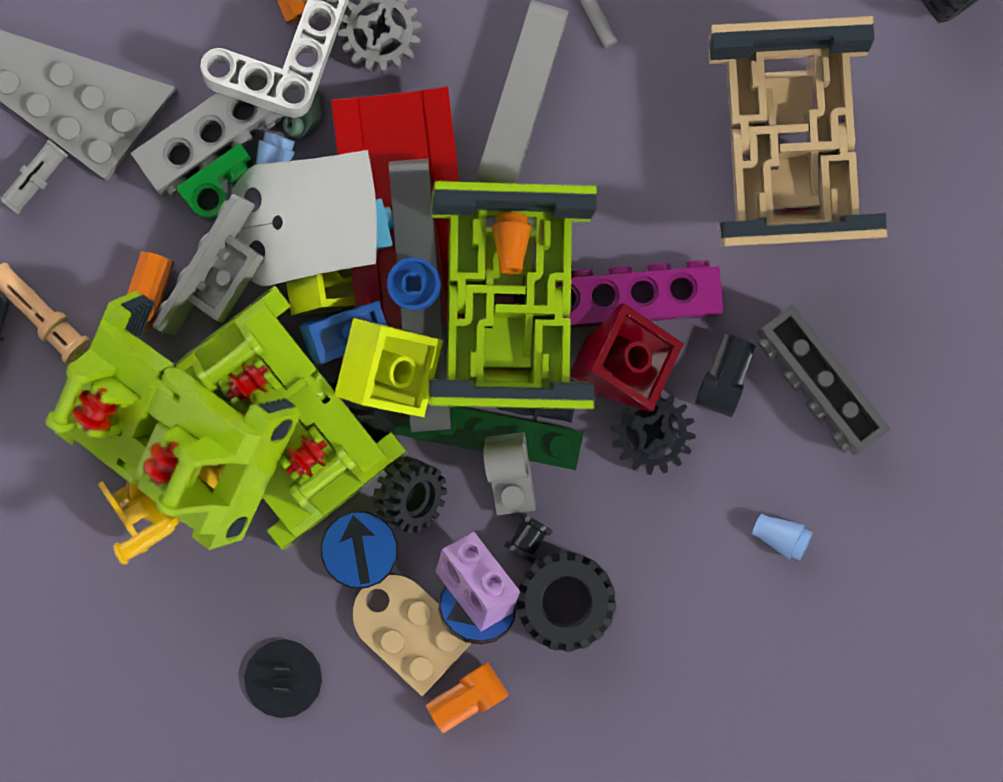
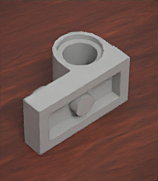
[483,432,536,515]

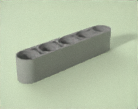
[476,0,569,184]

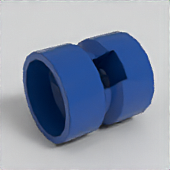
[387,257,441,311]

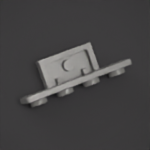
[152,194,264,335]

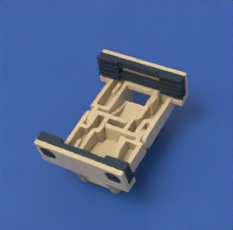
[708,16,887,247]

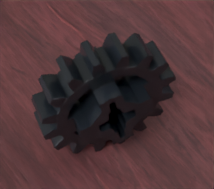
[610,394,696,475]

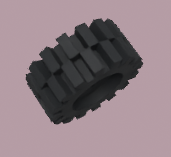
[373,456,447,533]

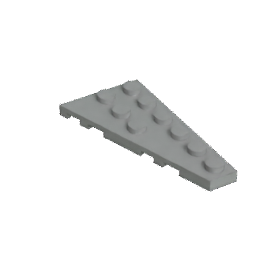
[0,30,177,181]

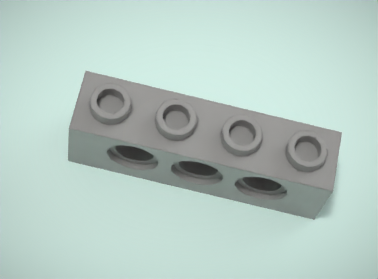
[130,76,285,197]

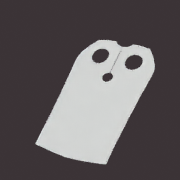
[232,150,377,286]

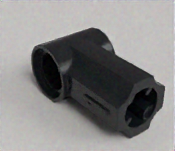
[695,334,756,418]

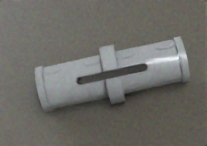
[0,139,68,215]

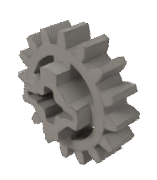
[338,0,422,74]

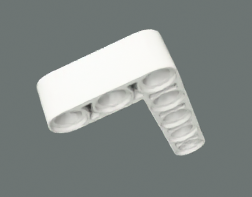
[201,0,349,118]

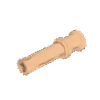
[0,263,91,365]

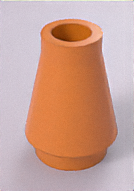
[492,212,532,274]

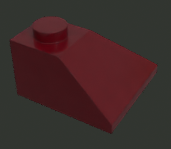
[570,303,684,412]

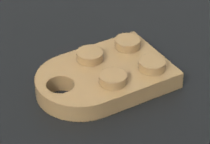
[353,575,472,696]

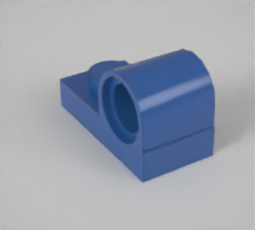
[299,300,387,364]

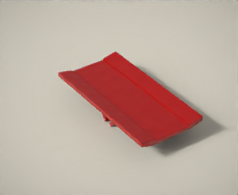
[331,86,463,329]

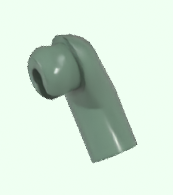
[283,85,322,139]

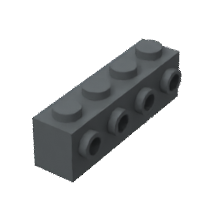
[757,304,890,455]

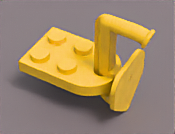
[98,464,226,565]

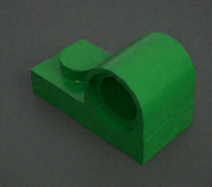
[176,143,253,222]

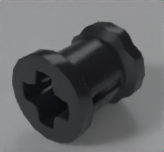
[503,513,553,564]

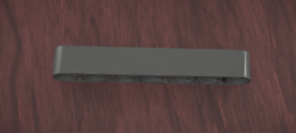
[389,158,451,433]

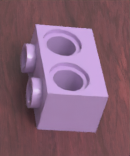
[435,532,520,632]

